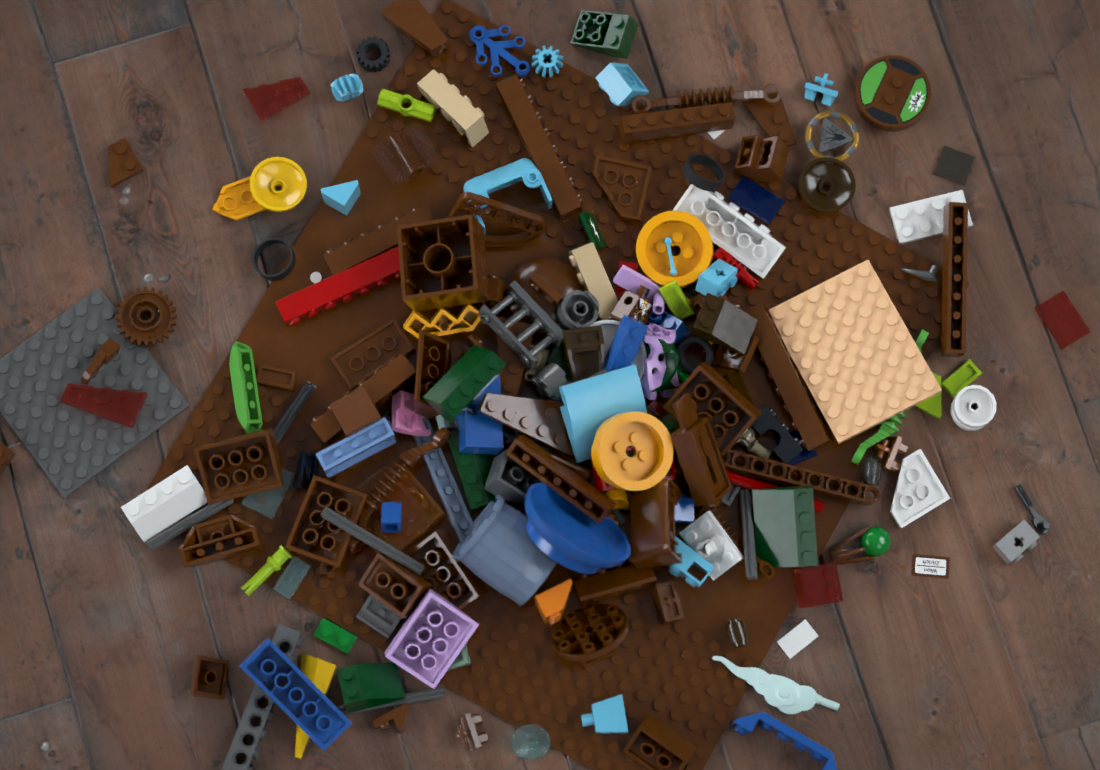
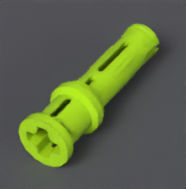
[241,545,293,596]

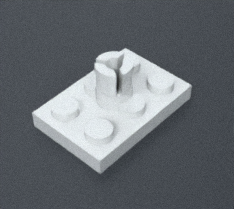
[679,510,744,581]

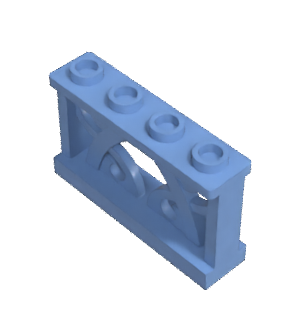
[316,418,396,478]

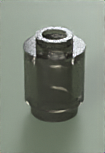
[862,456,882,486]

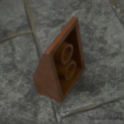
[358,552,432,619]

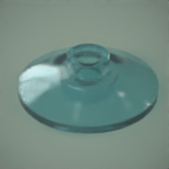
[511,725,551,760]

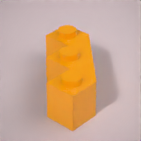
[403,303,481,339]

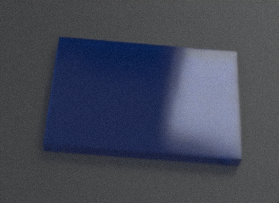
[728,176,785,225]

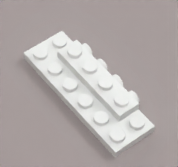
[672,184,786,279]

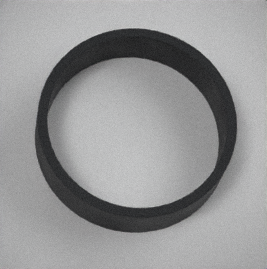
[682,154,725,191]
[252,238,296,281]

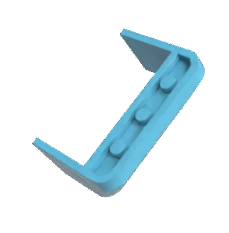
[463,158,552,235]

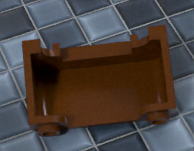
[628,479,682,569]

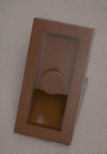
[372,703,410,734]

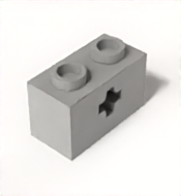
[993,519,1040,564]

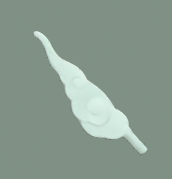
[712,656,840,714]

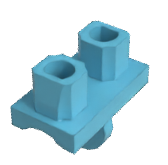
[804,73,838,106]

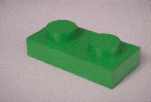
[314,618,358,654]

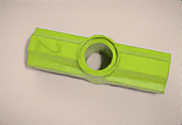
[377,89,436,122]

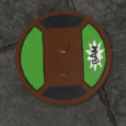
[854,55,931,132]

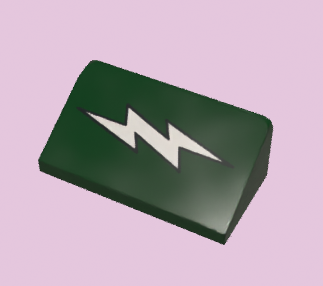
[579,212,606,251]

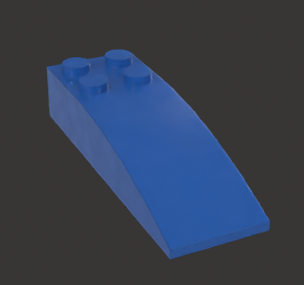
[239,638,352,751]

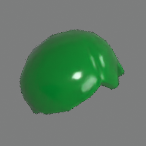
[860,526,891,557]

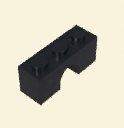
[751,406,803,464]

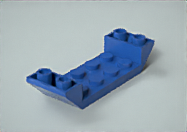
[731,712,838,770]

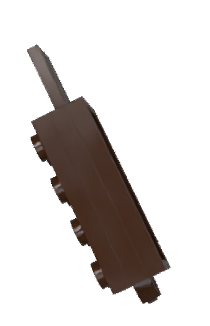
[671,393,732,507]

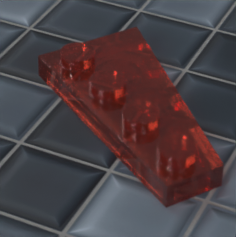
[60,383,148,429]

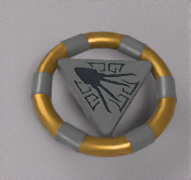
[805,111,860,163]

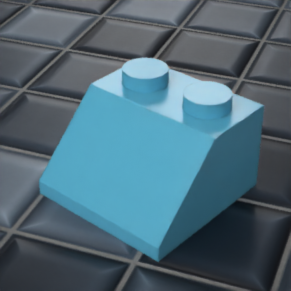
[596,63,649,106]

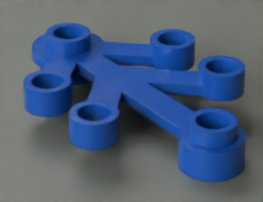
[469,25,530,77]

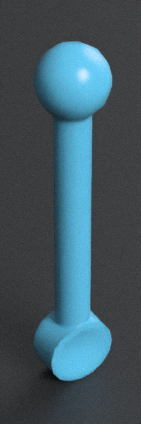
[664,237,677,276]

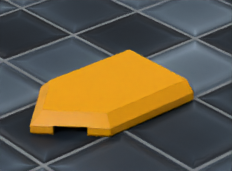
[212,176,267,221]

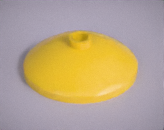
[250,157,307,212]

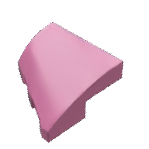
[392,390,431,436]

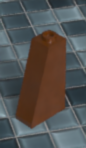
[381,0,451,57]

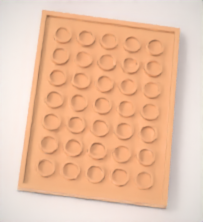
[769,260,942,444]

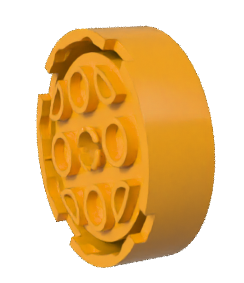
[636,211,713,289]
[591,412,673,491]

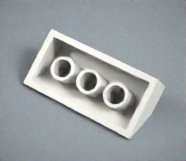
[121,465,208,543]

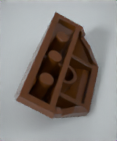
[179,514,260,568]

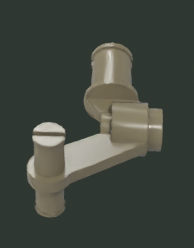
[736,428,772,459]

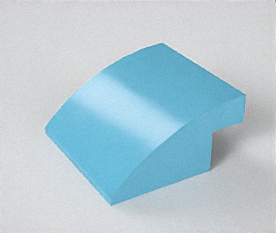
[559,364,647,463]

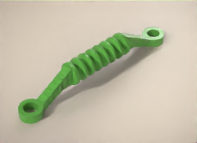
[851,329,929,465]

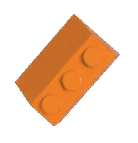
[535,579,572,625]

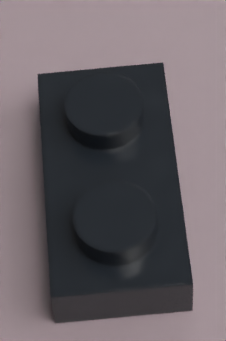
[293,450,319,492]

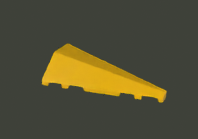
[295,653,337,759]

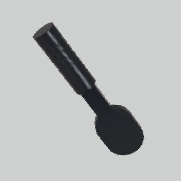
[1014,484,1050,534]

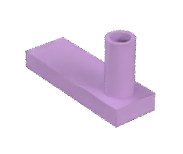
[613,265,666,314]

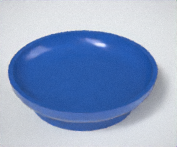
[525,483,631,574]

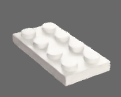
[889,190,973,245]

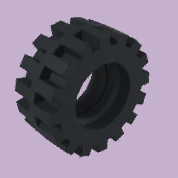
[356,36,390,72]

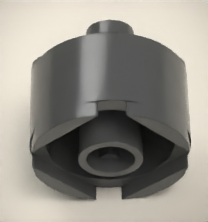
[556,290,599,330]
[531,362,573,403]

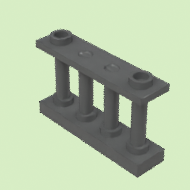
[478,280,564,370]

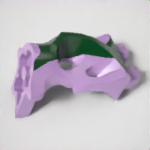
[640,323,680,400]

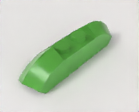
[229,341,263,433]

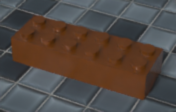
[310,353,416,448]

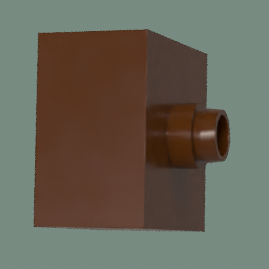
[397,214,490,312]

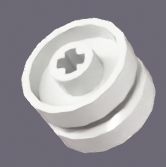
[950,385,996,431]

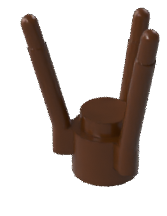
[550,453,592,481]
[831,526,876,565]

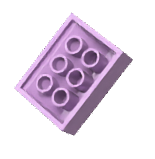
[385,588,479,689]

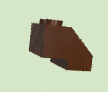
[734,135,790,182]

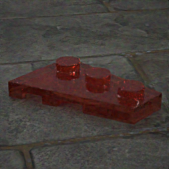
[242,77,310,122]

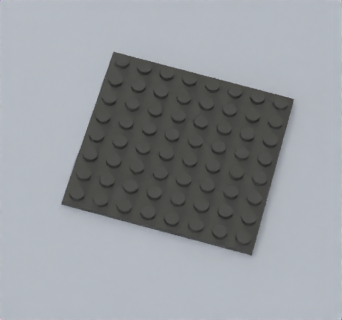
[0,287,189,498]

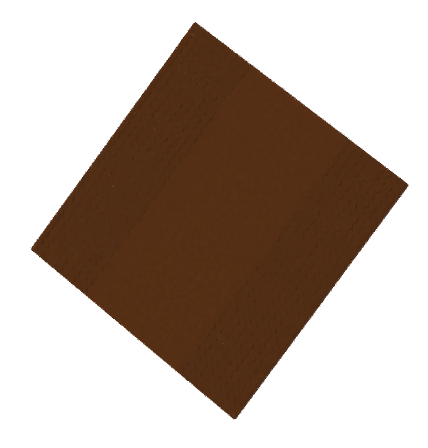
[146,0,969,770]

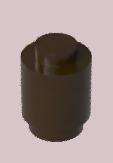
[725,618,749,648]

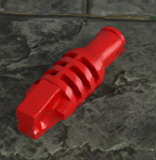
[713,247,759,291]

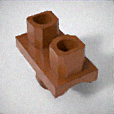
[874,436,908,471]

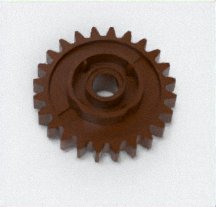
[115,287,177,348]

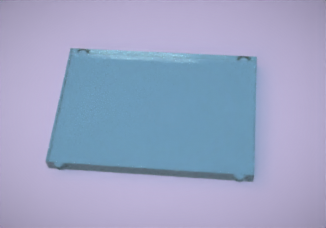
[242,467,295,519]

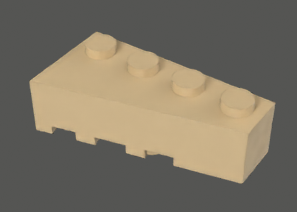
[417,69,489,147]
[568,242,619,321]

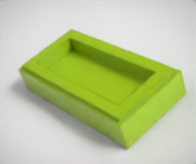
[659,280,694,320]
[941,359,982,398]

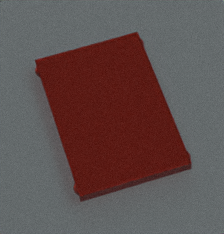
[1035,291,1091,349]

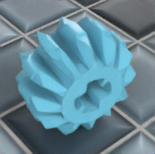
[532,45,563,78]
[331,74,364,102]

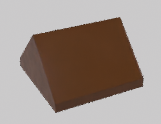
[190,655,229,700]

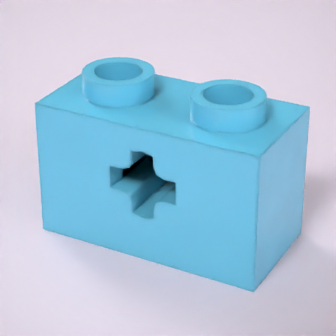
[695,259,738,297]

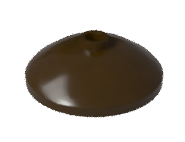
[799,157,856,213]

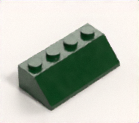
[423,345,506,424]

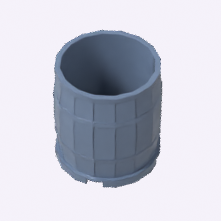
[452,494,557,606]

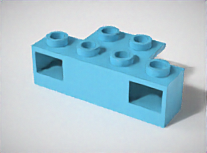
[666,536,715,588]

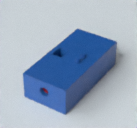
[458,375,504,455]

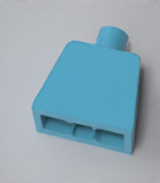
[581,695,628,734]

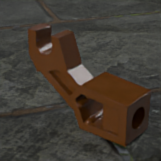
[81,338,120,386]

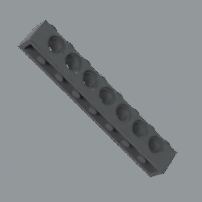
[221,624,304,770]

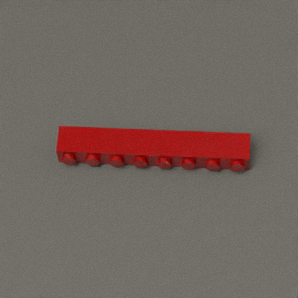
[275,247,401,326]

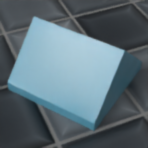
[320,180,361,216]

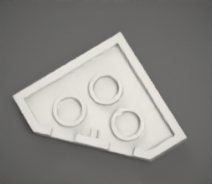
[890,449,950,528]

